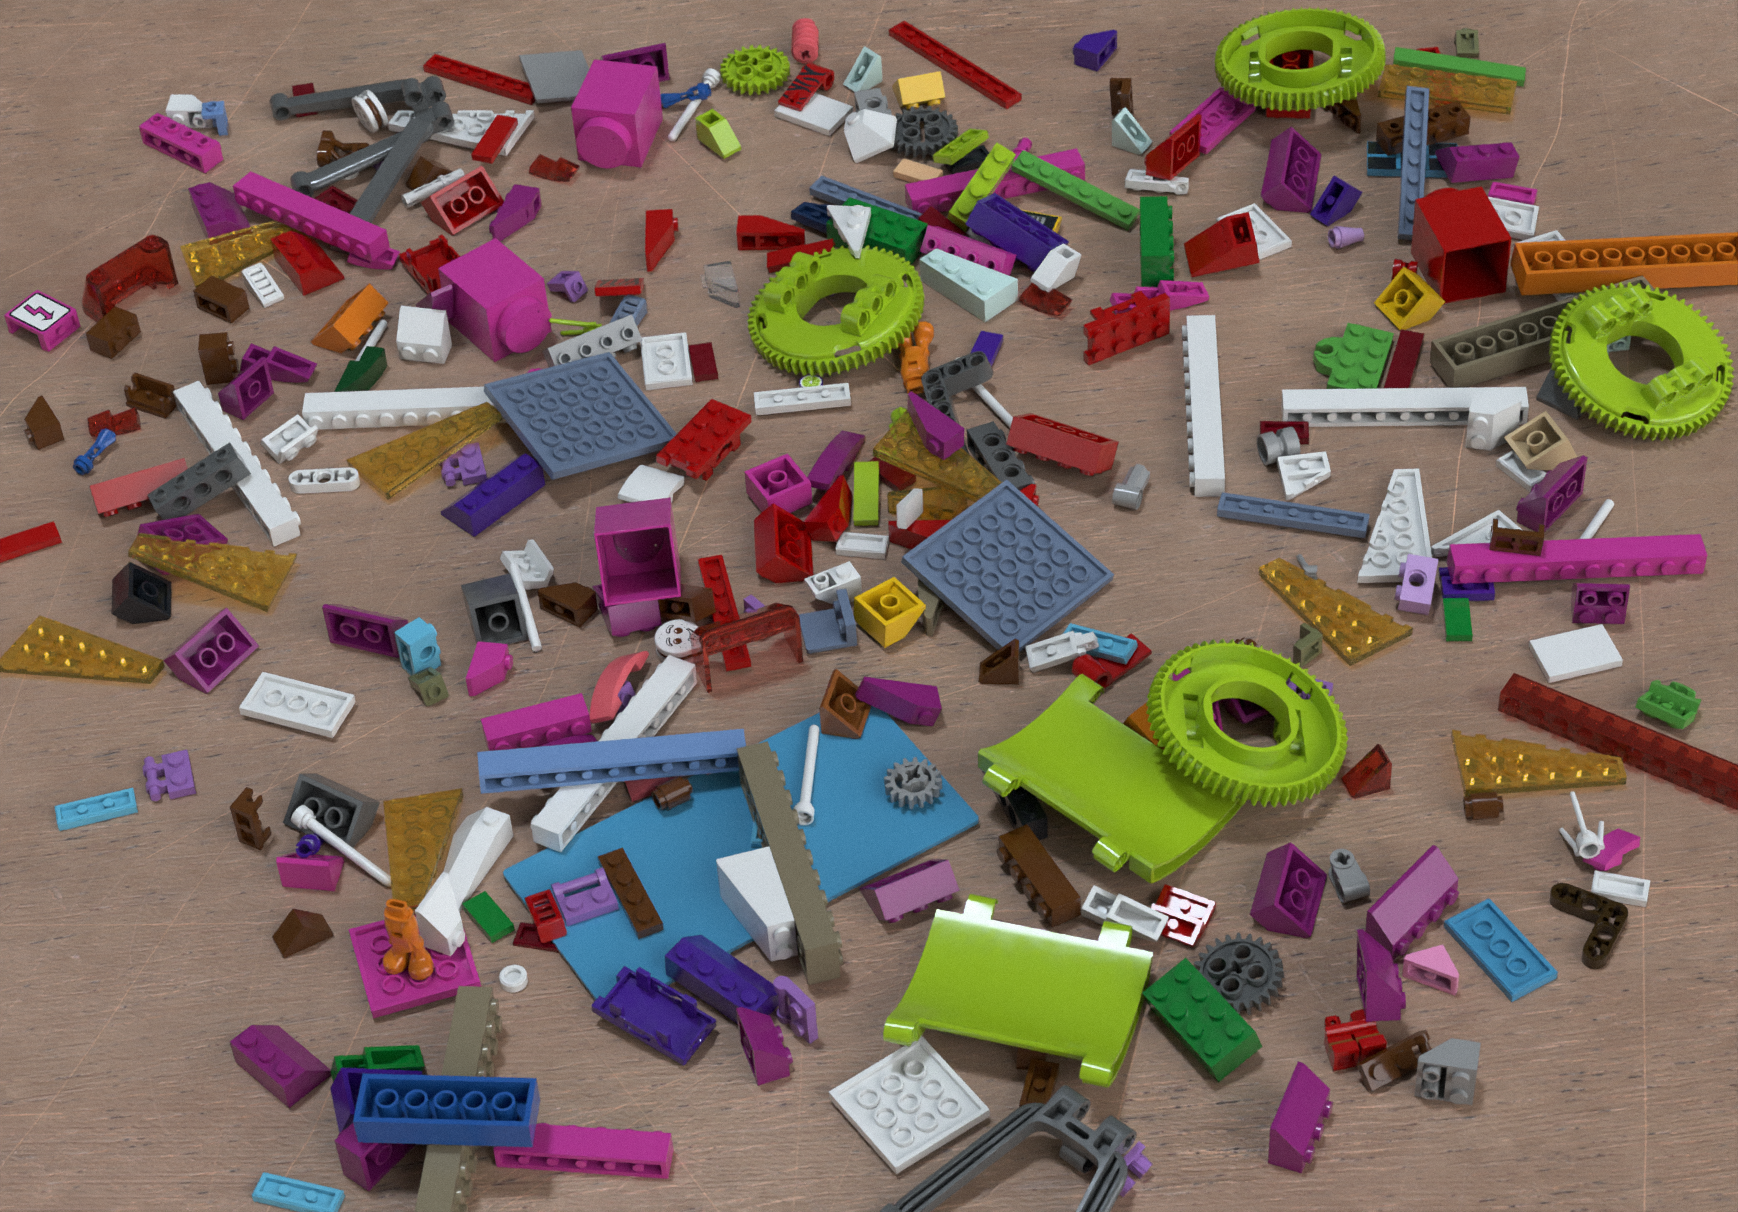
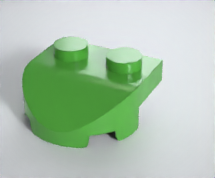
[1635,680,1701,729]

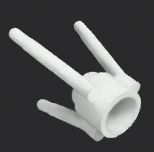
[1559,791,1605,859]

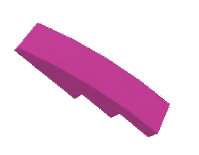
[1110,280,1209,315]

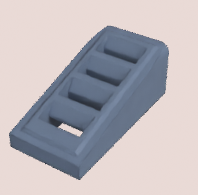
[610,295,648,326]

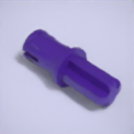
[295,833,324,858]

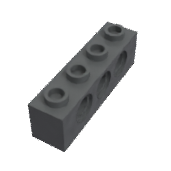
[967,421,1035,491]
[147,442,251,520]

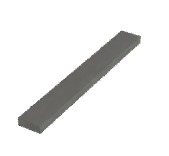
[329,118,432,255]

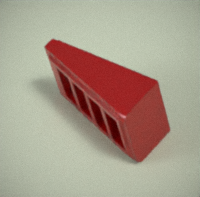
[524,889,567,943]

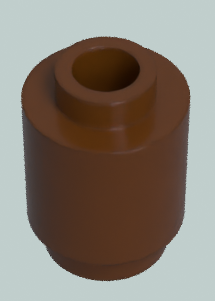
[651,776,693,811]
[1463,791,1504,820]

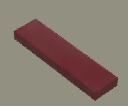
[1384,330,1425,388]

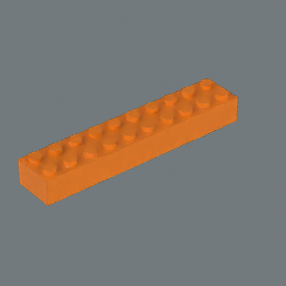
[1510,232,1738,295]

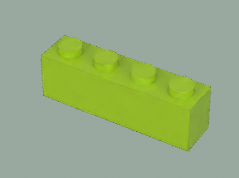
[947,143,1016,233]

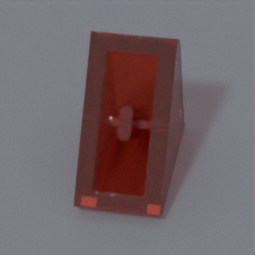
[1341,744,1392,799]

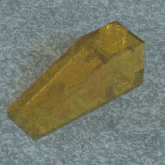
[887,486,968,520]

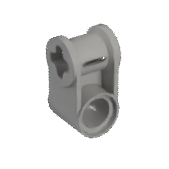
[1328,849,1370,903]

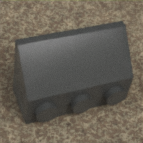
[283,773,380,848]

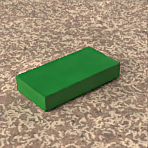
[1442,598,1473,641]
[462,891,515,943]

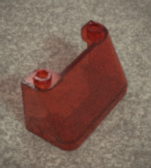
[81,235,179,322]

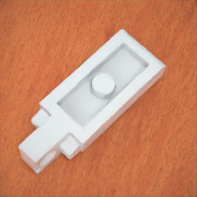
[1125,169,1189,195]
[1026,631,1099,672]

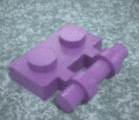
[438,442,487,486]
[143,750,196,801]

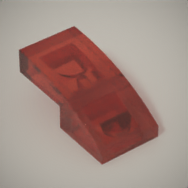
[529,154,580,182]
[1018,283,1073,316]
[87,407,141,437]

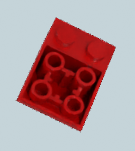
[1184,212,1260,277]

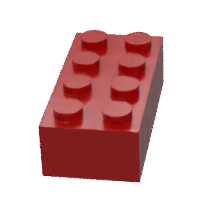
[1266,50,1314,119]
[1006,413,1119,476]

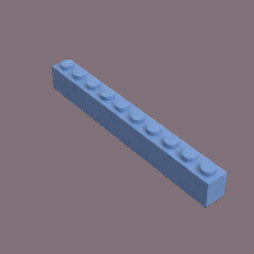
[477,729,746,794]

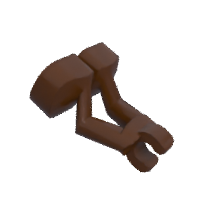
[317,130,370,167]

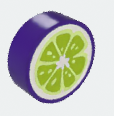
[799,374,823,388]

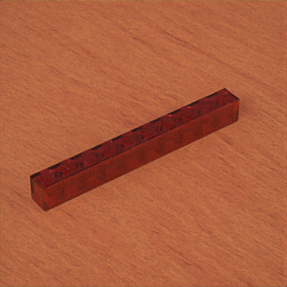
[1498,673,1738,810]

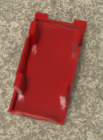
[399,234,460,294]
[1083,291,1170,366]
[656,399,752,481]

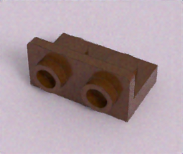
[1109,78,1134,116]

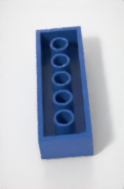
[353,1074,540,1147]

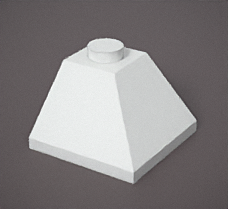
[844,109,897,163]
[415,872,465,956]

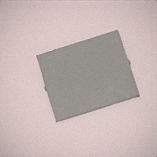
[519,50,589,103]

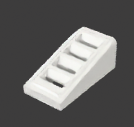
[242,263,285,308]

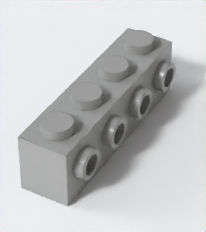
[542,314,643,367]

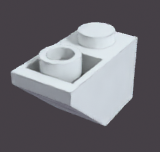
[166,95,213,128]
[1030,243,1081,292]
[804,561,862,604]

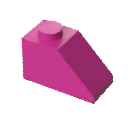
[466,641,513,696]

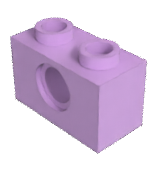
[1394,554,1438,615]

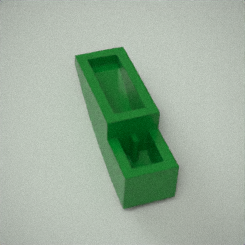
[330,1045,425,1082]

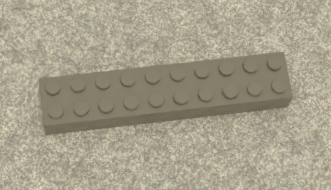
[1430,275,1655,388]
[737,741,844,985]
[415,986,502,1212]

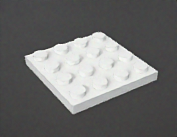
[829,1036,990,1174]

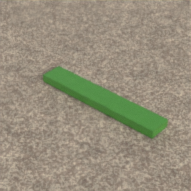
[1393,47,1526,86]

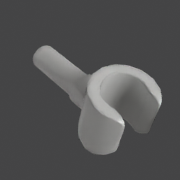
[1296,554,1317,580]

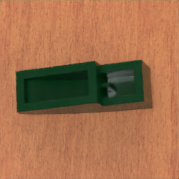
[334,346,388,392]

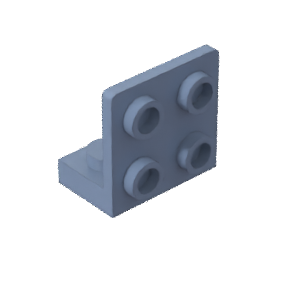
[798,589,857,654]

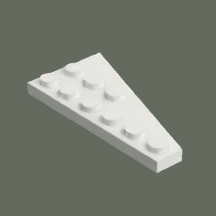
[388,110,535,156]

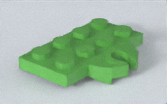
[1313,323,1394,389]

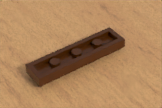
[598,847,664,939]

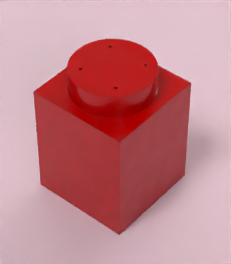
[1411,186,1512,304]

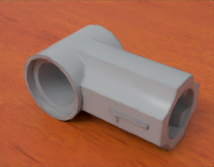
[1112,464,1150,510]

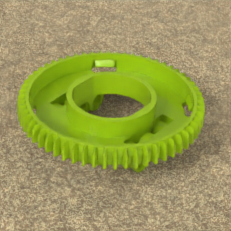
[1215,6,1386,111]
[747,245,925,377]
[1549,282,1734,441]
[1146,639,1348,807]

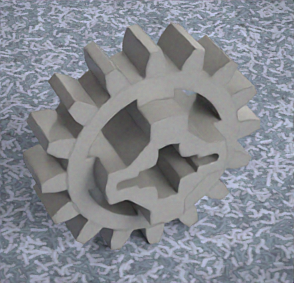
[884,757,942,809]

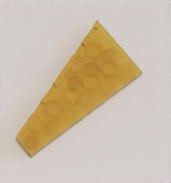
[180,220,308,288]
[346,402,503,500]
[873,410,1002,502]
[128,533,297,612]
[1259,557,1413,666]
[0,615,165,684]
[383,788,463,915]

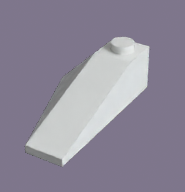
[443,807,513,912]

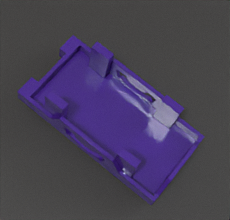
[591,966,716,1066]

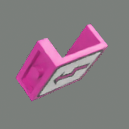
[4,290,81,352]

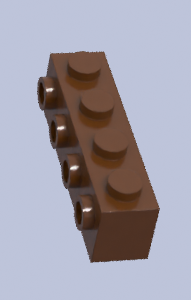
[1376,101,1470,156]
[997,824,1081,928]

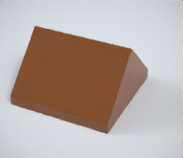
[819,669,871,739]

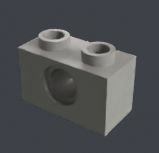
[854,88,892,115]

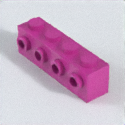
[139,113,223,173]
[920,225,1016,276]
[481,693,592,751]

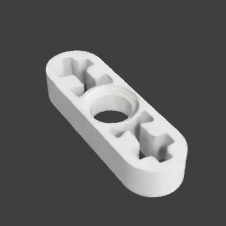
[289,468,360,494]

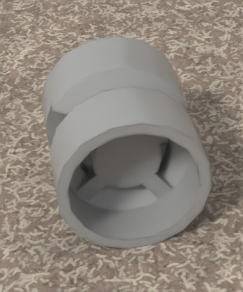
[1257,427,1300,465]

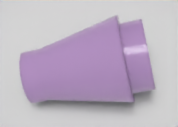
[1328,226,1364,249]

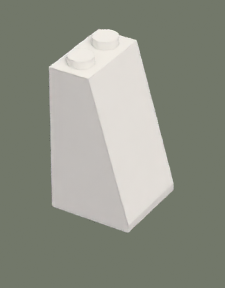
[716,847,798,962]

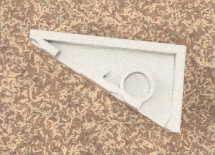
[827,205,871,258]
[1431,510,1522,557]

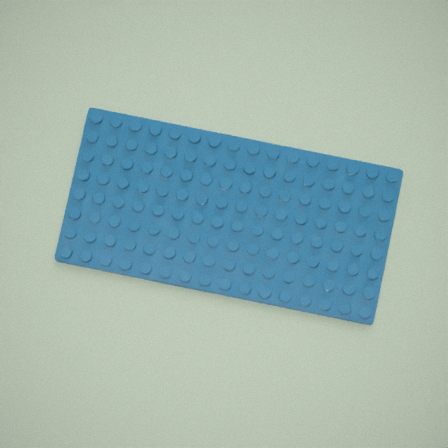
[503,706,979,1001]

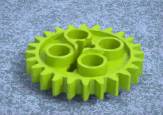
[720,44,790,95]

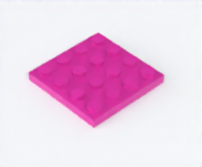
[348,911,481,1018]

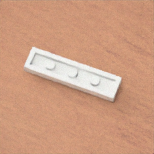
[754,383,851,415]

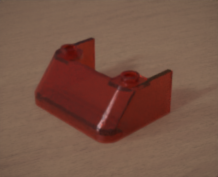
[690,603,803,693]

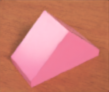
[1402,944,1459,995]

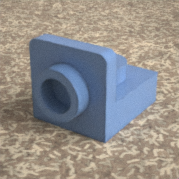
[202,101,228,136]

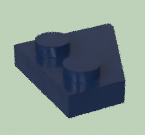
[791,202,831,233]

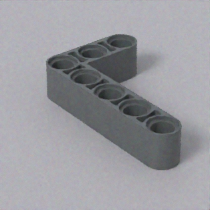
[921,351,993,465]

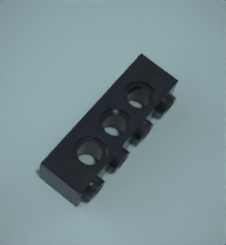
[982,770,1048,841]

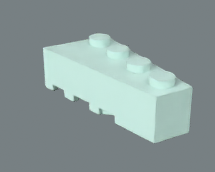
[920,249,1018,322]

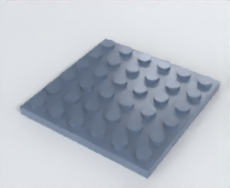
[483,352,677,480]
[901,480,1114,652]

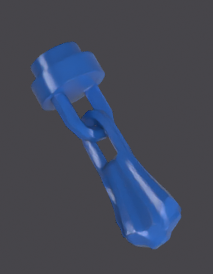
[660,82,711,109]
[73,428,116,475]

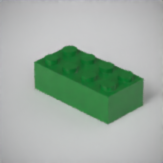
[1140,196,1174,287]
[826,197,928,265]
[1142,957,1263,1083]

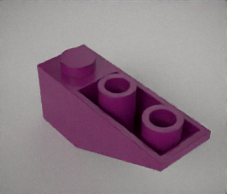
[489,184,542,241]

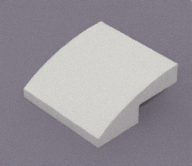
[618,465,684,503]

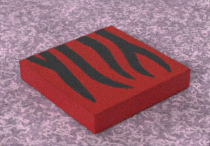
[594,278,644,297]

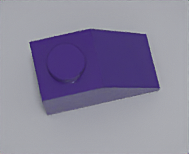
[1072,30,1117,71]
[1310,176,1363,226]

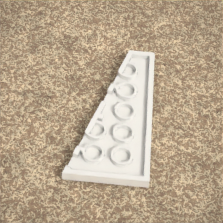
[1357,469,1432,583]

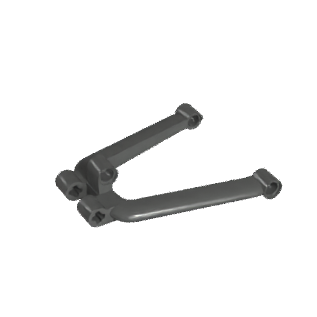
[270,76,454,197]
[880,1085,1137,1212]

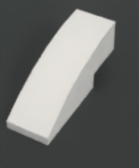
[1081,885,1169,942]

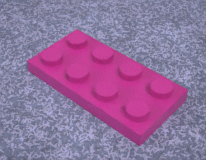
[1170,87,1256,154]

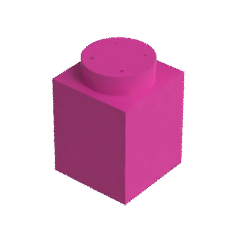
[571,59,663,168]
[438,238,552,362]
[594,497,681,606]

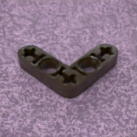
[1549,883,1629,969]

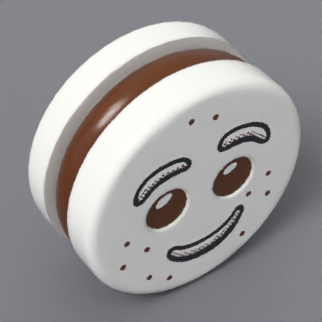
[352,90,388,133]
[655,619,703,663]

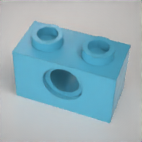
[394,617,441,676]

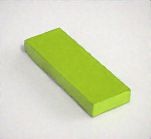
[933,128,989,165]
[853,461,879,526]

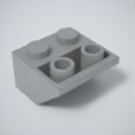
[1414,1038,1481,1105]

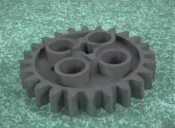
[892,105,958,158]
[1194,933,1285,1015]

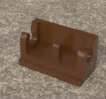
[124,373,177,419]
[1489,518,1545,556]
[230,787,271,850]

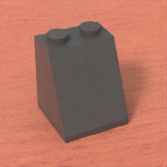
[461,573,528,644]

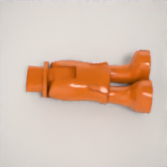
[898,322,934,394]
[383,899,434,980]

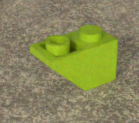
[695,109,741,159]

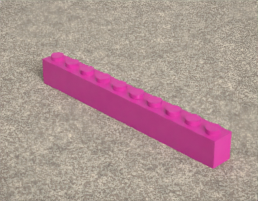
[1446,534,1708,584]

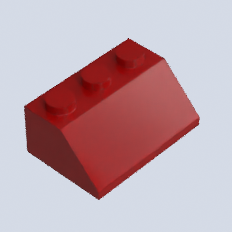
[1144,114,1202,180]
[421,166,504,236]
[270,231,345,296]
[754,503,813,583]

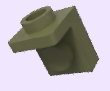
[1454,28,1479,57]
[1293,623,1323,668]
[408,667,449,706]

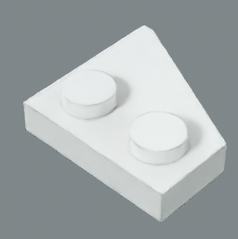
[1277,451,1331,501]

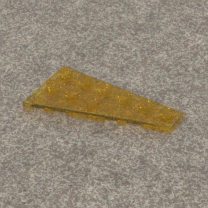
[1451,730,1627,796]

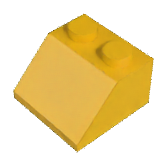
[892,71,945,110]
[1374,267,1445,330]
[854,577,926,648]

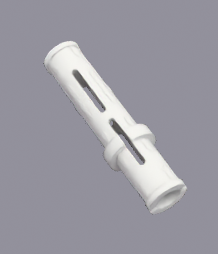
[401,168,465,208]

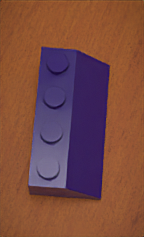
[966,193,1069,272]
[441,453,545,537]
[665,935,779,1024]

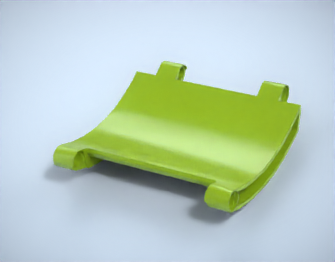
[978,674,1247,884]
[883,894,1153,1088]

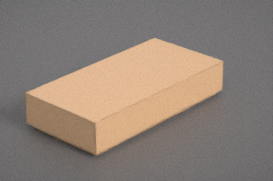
[893,158,943,183]

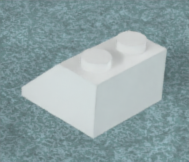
[396,306,452,364]
[1465,392,1522,451]

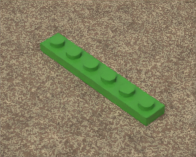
[1011,150,1140,230]

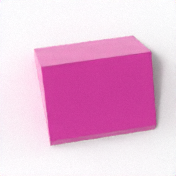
[276,852,344,891]

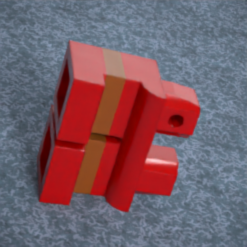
[1324,1009,1387,1071]

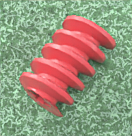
[791,18,819,64]

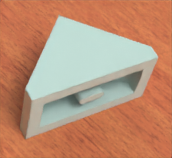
[844,46,883,92]
[1112,107,1153,155]

